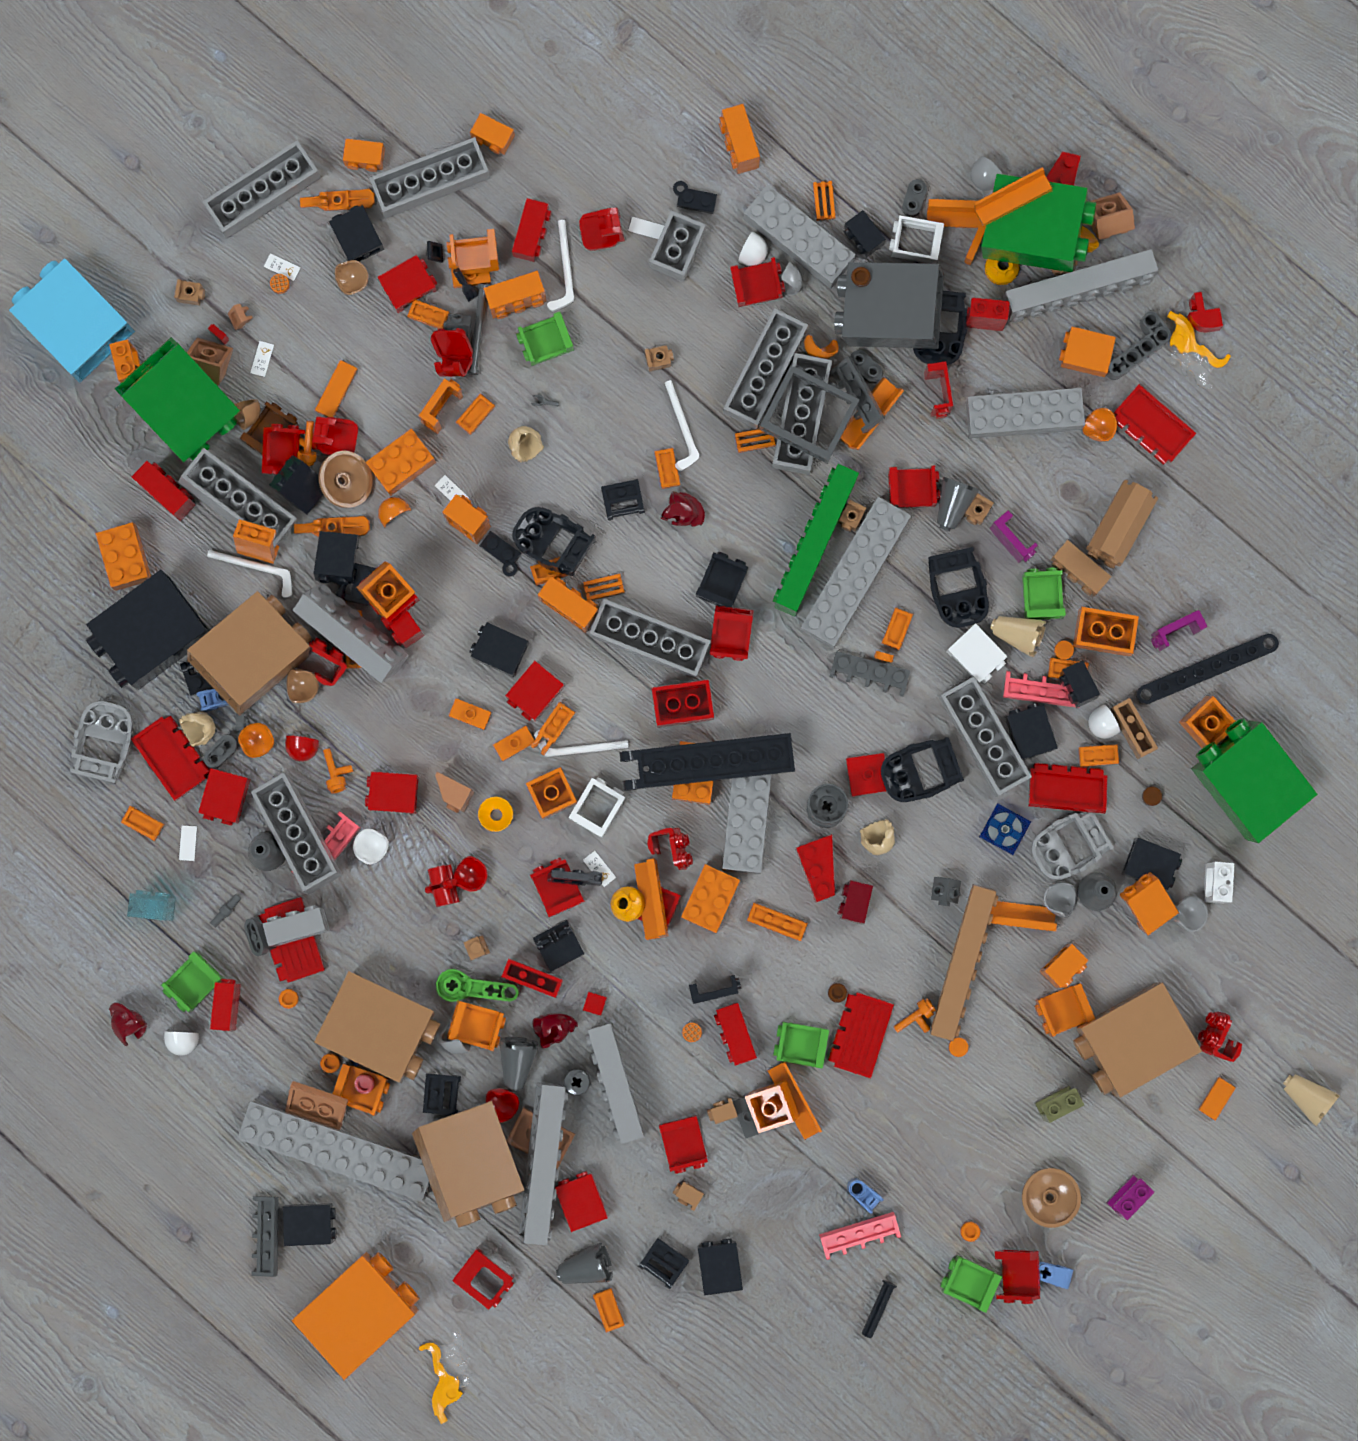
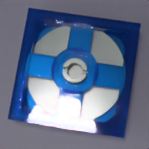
[979,803,1031,856]

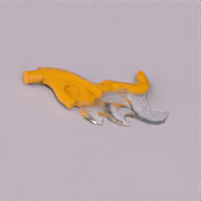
[1167,311,1231,389]
[419,1331,473,1424]

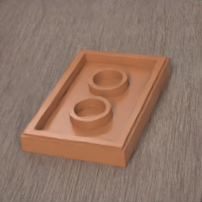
[285,1081,348,1130]
[506,1107,575,1169]

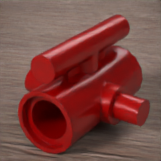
[425,865,460,907]

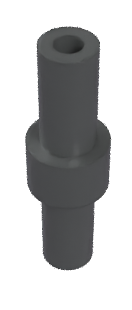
[210,894,242,928]

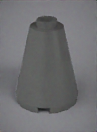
[937,477,979,532]
[248,833,285,871]
[1078,873,1117,911]
[499,1037,538,1092]
[556,1243,613,1284]

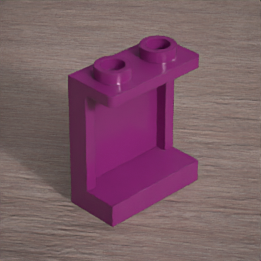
[989,510,1038,563]
[1151,610,1208,651]
[1106,1175,1155,1221]

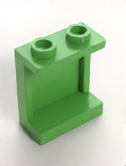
[516,312,574,366]
[1022,568,1066,620]
[161,951,224,1012]
[773,1022,829,1069]
[940,1255,1002,1313]

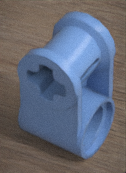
[196,689,229,712]
[847,1178,884,1214]
[1039,1262,1073,1289]

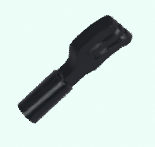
[453,268,478,302]

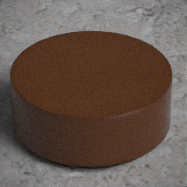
[851,267,871,287]
[1142,787,1162,806]
[828,983,847,1003]

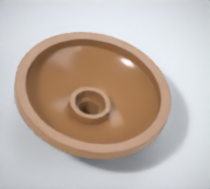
[319,451,372,508]
[1022,1168,1081,1228]

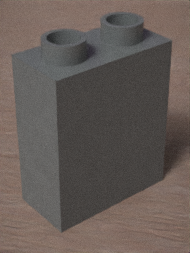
[834,262,944,349]

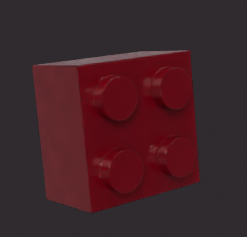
[837,880,873,924]

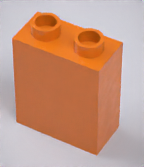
[291,1252,420,1380]

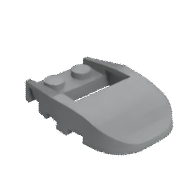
[70,701,133,784]
[1031,812,1114,880]

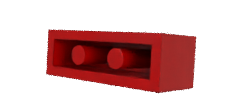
[512,198,552,262]
[501,959,564,998]
[714,1003,757,1066]

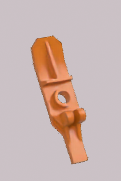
[300,189,375,211]
[294,516,370,537]

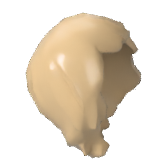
[508,426,544,463]
[179,711,216,747]
[860,819,895,855]

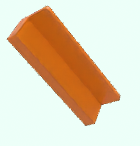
[974,167,1052,227]
[927,199,982,228]
[840,378,904,450]
[634,858,669,940]
[990,901,1057,932]
[767,1062,822,1140]

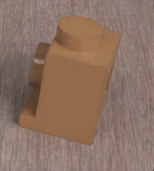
[174,279,205,305]
[645,345,674,372]
[964,494,994,525]
[838,500,866,532]
[463,935,490,961]
[707,1097,738,1124]
[673,1181,704,1211]

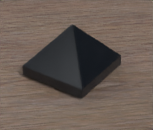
[426,241,443,263]

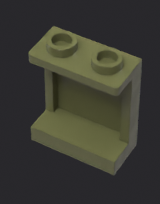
[1034,1086,1084,1123]

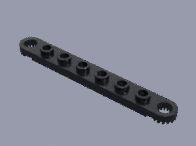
[1136,634,1279,705]

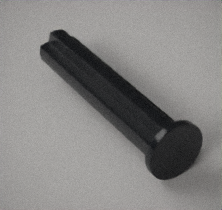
[862,1280,897,1338]

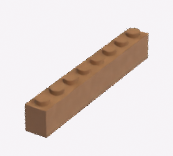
[930,884,998,1041]

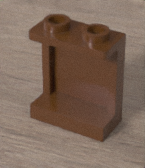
[240,401,300,455]

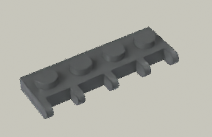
[830,356,885,433]
[829,651,910,697]
[251,1196,279,1277]

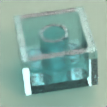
[127,890,176,921]

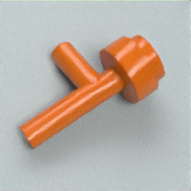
[297,421,317,466]
[323,748,353,794]
[893,998,936,1033]

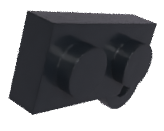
[673,181,717,214]
[479,531,521,577]

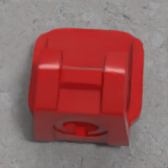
[579,207,625,251]
[430,328,473,377]
[312,417,358,455]
[309,637,347,686]
[647,828,693,870]
[1197,1011,1242,1062]

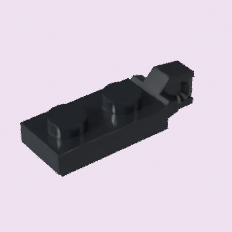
[547,868,602,886]

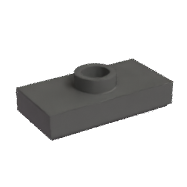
[733,1097,763,1139]

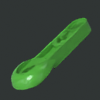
[436,969,519,1002]

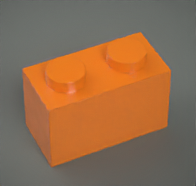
[470,113,515,155]
[343,139,385,172]

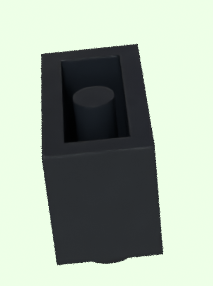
[844,210,886,258]
[1059,660,1100,708]

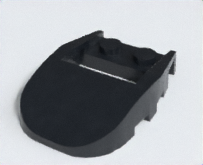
[913,291,967,365]
[512,507,596,577]
[928,547,989,628]
[881,737,964,802]

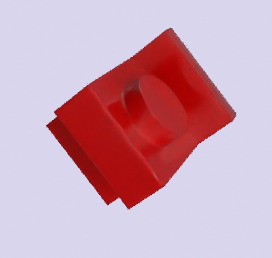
[1187,292,1223,333]

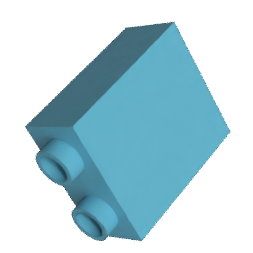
[9,258,135,383]

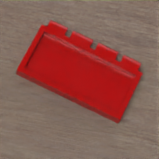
[1113,384,1196,465]
[131,716,210,801]
[1028,763,1107,814]
[258,897,325,983]
[827,992,894,1079]

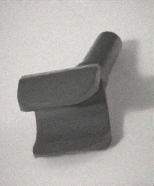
[531,395,559,407]

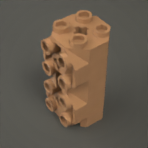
[1086,480,1158,569]

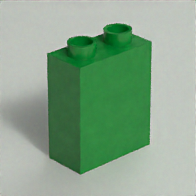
[981,174,1097,272]
[115,337,240,462]
[1191,718,1318,844]

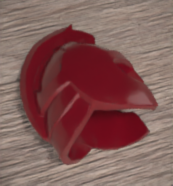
[660,491,705,527]
[108,1002,148,1046]
[532,1013,578,1048]

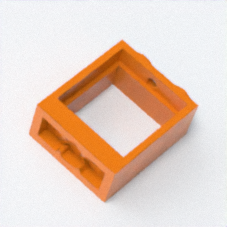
[109,339,141,383]

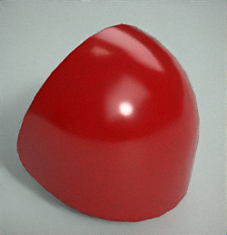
[285,735,319,762]
[453,856,488,892]
[486,1088,519,1123]

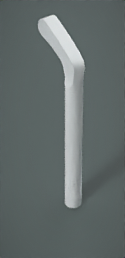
[547,220,574,312]
[665,380,699,471]
[207,550,292,598]
[534,730,628,757]

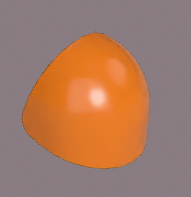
[804,335,839,359]
[1082,408,1117,442]
[378,497,412,528]
[238,723,274,758]

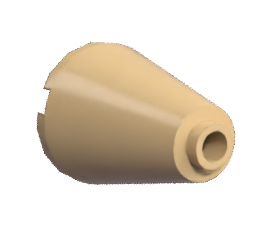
[990,616,1046,657]
[1283,1074,1340,1126]

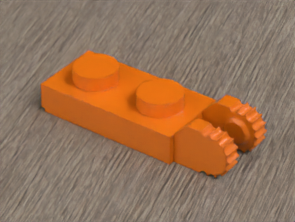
[530,702,575,755]

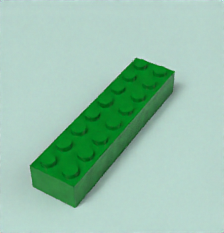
[773,464,859,617]

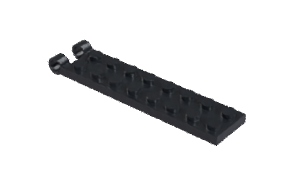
[619,733,795,791]

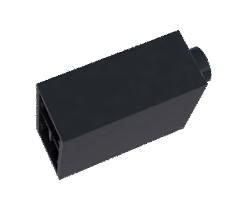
[85,569,209,690]

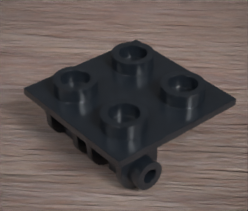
[533,920,584,972]

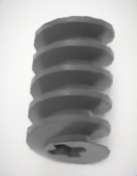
[564,1069,590,1095]

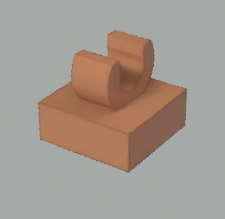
[228,304,253,330]

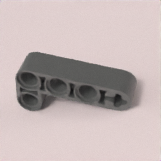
[1107,311,1171,380]

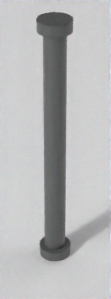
[467,284,488,375]

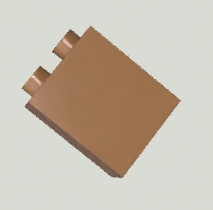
[187,591,312,716]
[314,971,441,1084]
[1073,982,1202,1098]
[412,1101,524,1228]

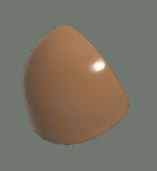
[335,260,368,295]
[234,399,261,430]
[287,669,319,703]

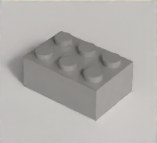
[649,211,706,282]
[263,905,330,947]

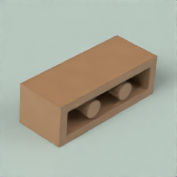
[1051,540,1112,596]
[1110,698,1158,760]

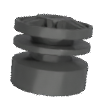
[806,783,849,828]

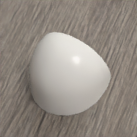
[738,232,768,267]
[1088,704,1120,739]
[353,829,389,865]
[164,1031,199,1056]

